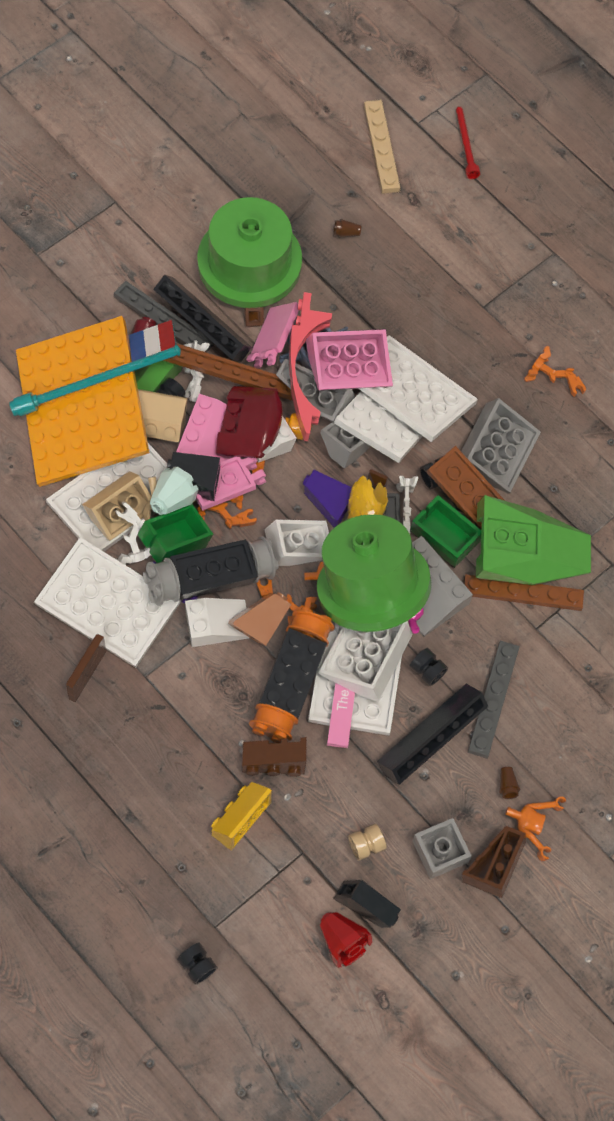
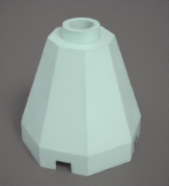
[150,467,198,515]

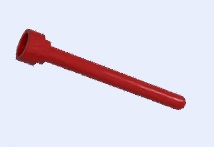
[456,106,481,179]

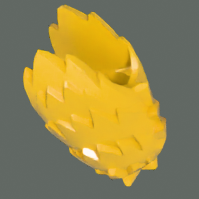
[347,476,388,519]

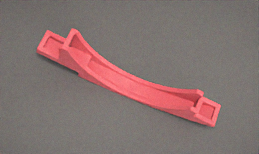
[289,292,332,441]

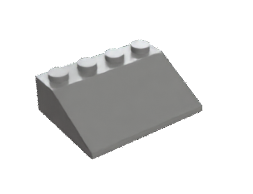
[461,398,541,493]
[412,536,473,637]

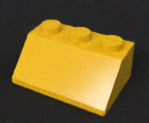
[211,782,272,851]

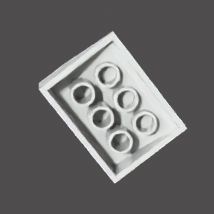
[319,621,413,702]

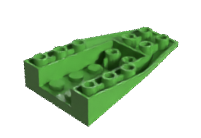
[476,495,591,585]

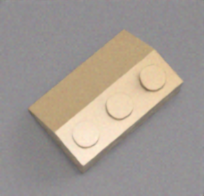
[138,389,188,442]
[82,471,153,541]

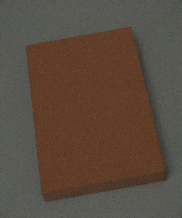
[66,634,106,702]

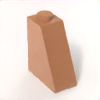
[228,592,291,646]

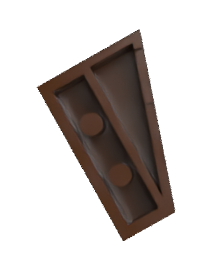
[242,737,307,777]
[462,826,526,898]

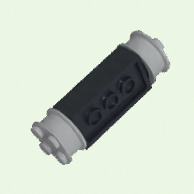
[143,536,279,606]

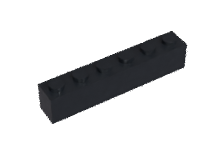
[153,274,252,362]
[377,683,488,785]

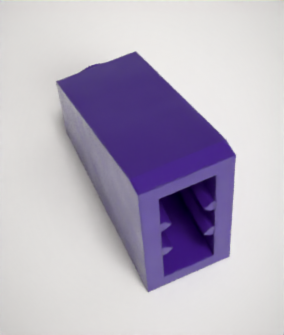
[303,470,352,528]

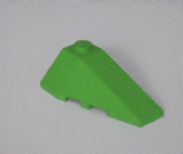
[135,360,182,392]

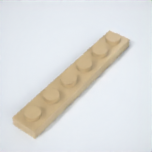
[364,100,400,194]

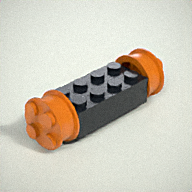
[249,607,335,743]

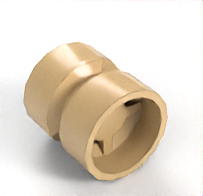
[348,824,387,861]

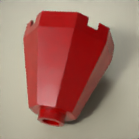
[320,912,373,968]

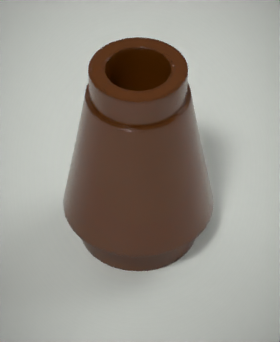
[334,219,361,237]
[499,766,520,799]

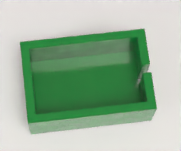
[410,495,482,568]
[137,504,213,563]

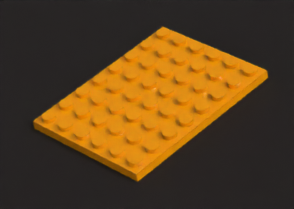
[16,316,150,487]

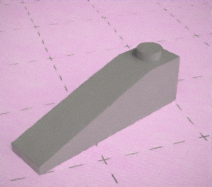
[276,359,355,422]
[320,422,371,469]

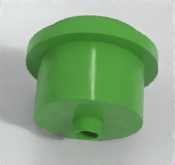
[197,197,302,308]
[317,514,432,632]

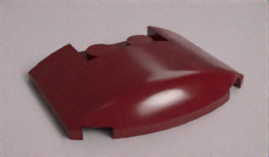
[216,386,283,458]

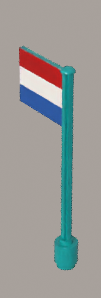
[9,320,181,417]

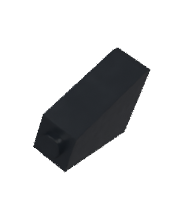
[167,452,221,501]
[333,880,401,928]

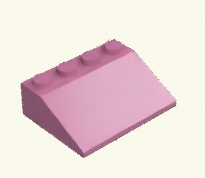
[306,330,393,390]
[176,394,233,463]

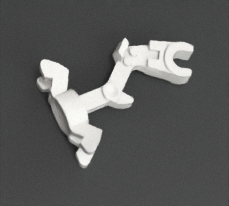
[184,340,210,402]
[396,476,418,534]
[115,501,152,565]

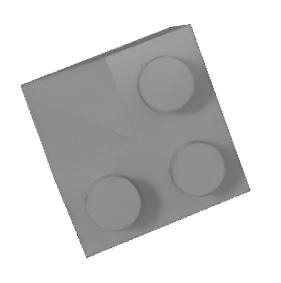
[412,818,471,879]

